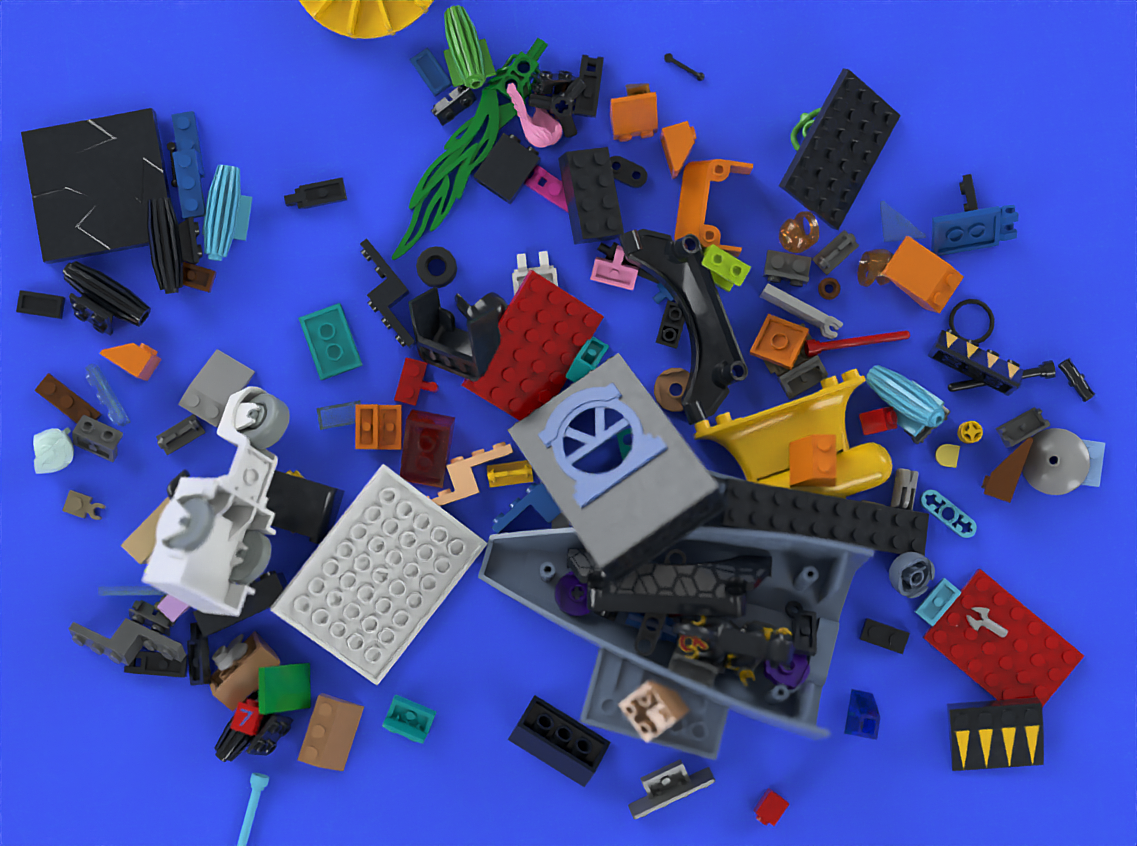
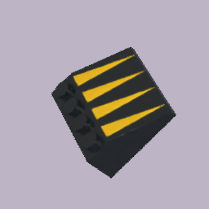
[928,329,1024,396]
[947,697,1044,771]

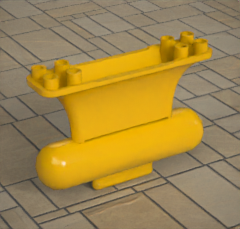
[693,368,893,499]

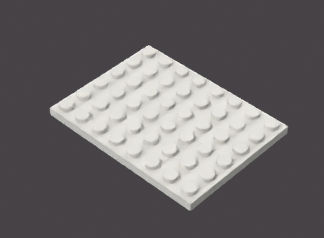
[270,464,488,685]

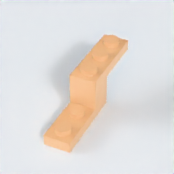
[427,441,514,506]

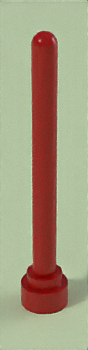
[804,330,910,358]

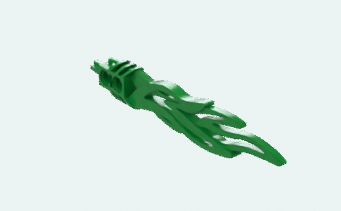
[392,38,548,260]

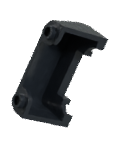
[265,470,345,544]

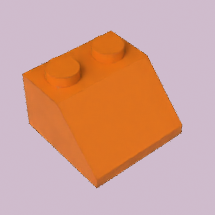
[660,121,697,179]
[99,343,162,381]
[789,434,836,487]

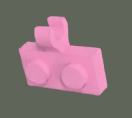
[590,245,639,291]

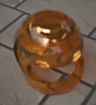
[778,211,819,253]
[858,249,894,287]

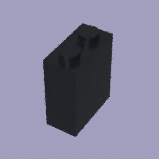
[473,133,541,205]

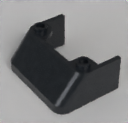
[408,287,501,382]

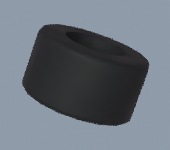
[416,246,457,288]

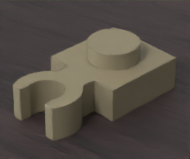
[62,490,106,520]

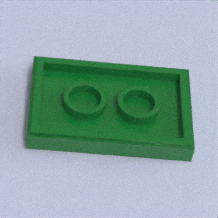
[258,663,311,714]

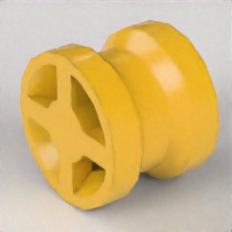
[957,421,983,444]

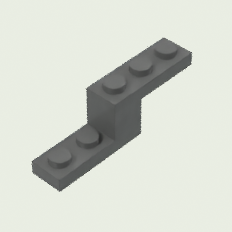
[68,618,186,666]

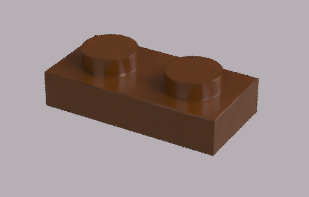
[183,262,217,293]

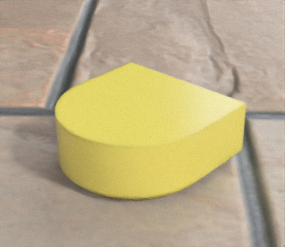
[935,444,960,468]

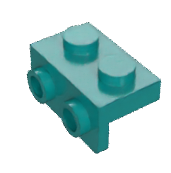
[382,694,437,744]

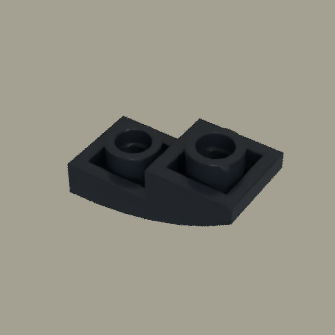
[655,301,685,349]

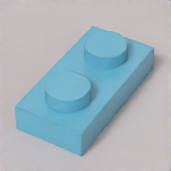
[914,578,962,627]

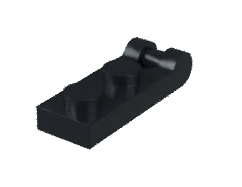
[574,54,604,118]
[124,651,188,678]

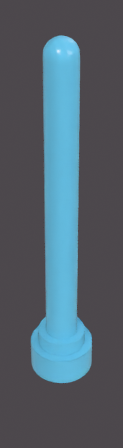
[237,772,270,846]

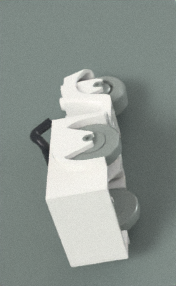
[142,386,290,616]

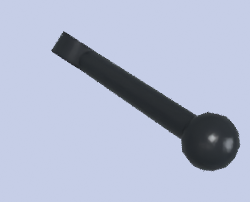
[664,53,705,81]
[167,142,178,187]

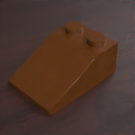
[981,437,1034,503]

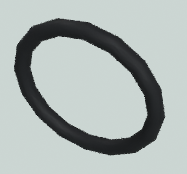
[949,299,995,343]

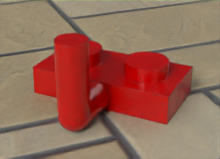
[394,357,439,406]

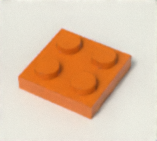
[750,314,809,370]

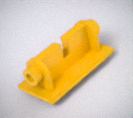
[487,460,534,488]

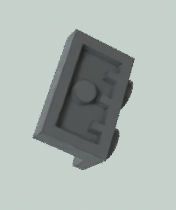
[763,250,812,287]
[72,415,123,462]

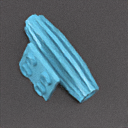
[202,165,253,261]
[866,365,945,437]

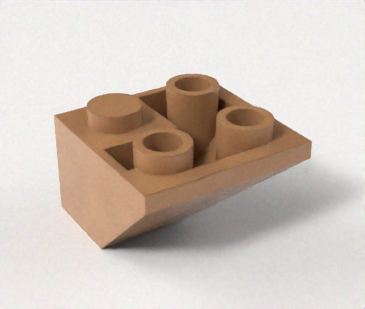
[619,680,690,743]

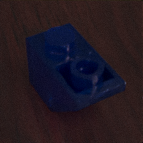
[844,689,881,740]

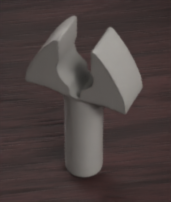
[966,607,1008,638]

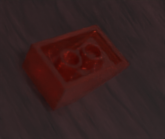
[400,409,455,488]

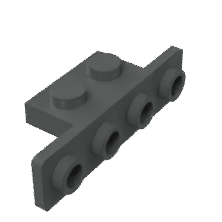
[628,759,716,820]

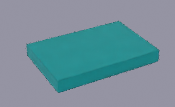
[298,303,363,381]

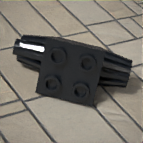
[147,198,203,294]
[63,261,151,336]
[214,689,294,762]

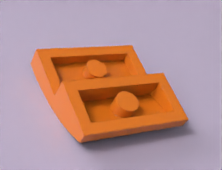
[355,404,402,450]

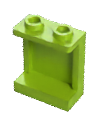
[702,244,751,292]

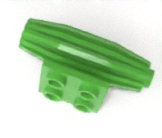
[443,5,496,89]

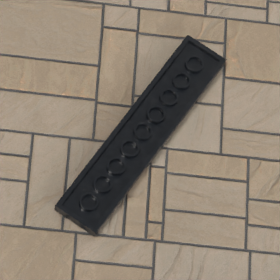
[720,478,929,556]

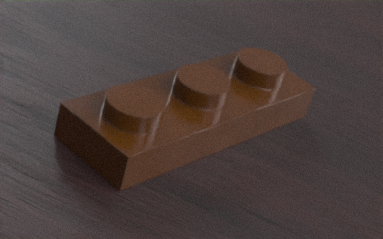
[34,373,102,423]

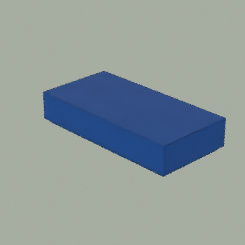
[409,47,453,97]

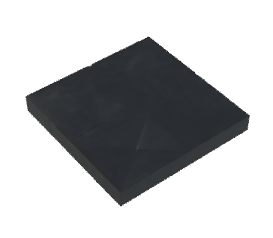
[21,108,171,264]

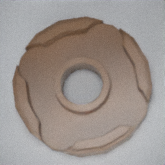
[654,368,690,412]

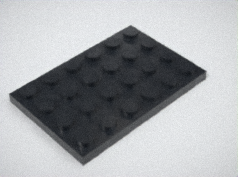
[779,68,901,230]

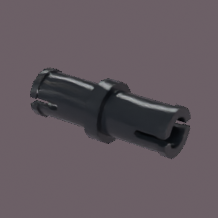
[1058,358,1095,402]

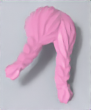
[506,83,562,148]

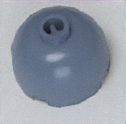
[889,552,935,598]

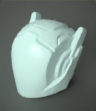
[33,427,74,474]

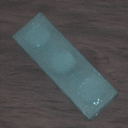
[85,363,130,427]

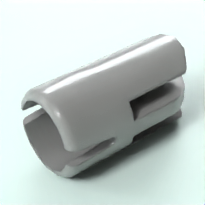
[890,468,919,511]

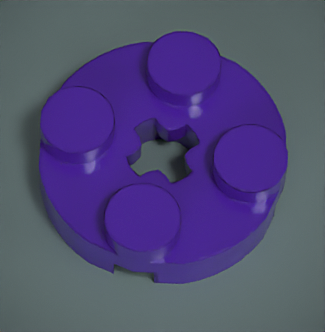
[554,571,591,616]
[763,653,810,691]

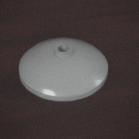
[1022,428,1090,495]

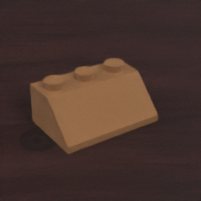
[209,631,281,712]
[298,693,365,771]

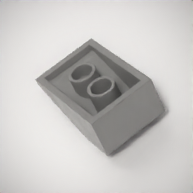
[178,349,255,428]

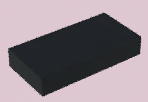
[16,290,65,319]

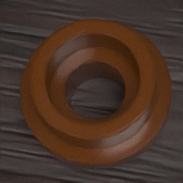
[818,277,840,300]

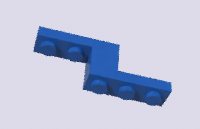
[171,111,206,219]
[491,472,594,534]

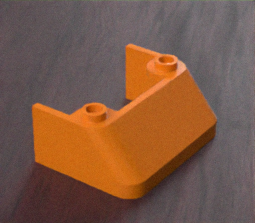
[674,159,753,257]

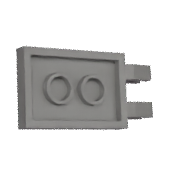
[759,284,843,340]

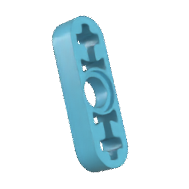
[919,490,977,538]

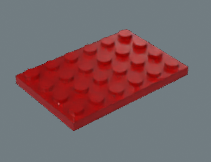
[461,270,604,421]
[922,569,1084,707]

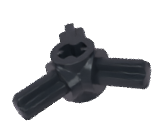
[528,77,587,138]

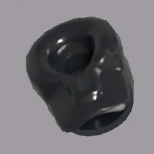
[455,292,508,322]

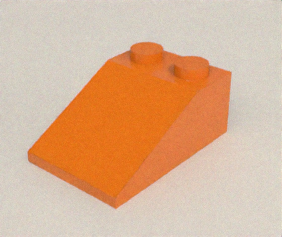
[610,92,658,142]
[882,236,964,314]

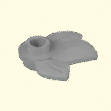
[212,634,248,671]

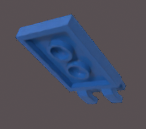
[931,205,1019,256]

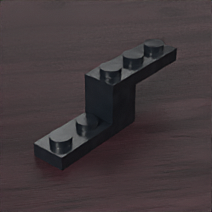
[360,238,416,349]

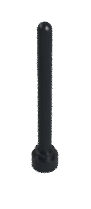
[947,360,1056,392]

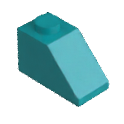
[565,336,609,382]

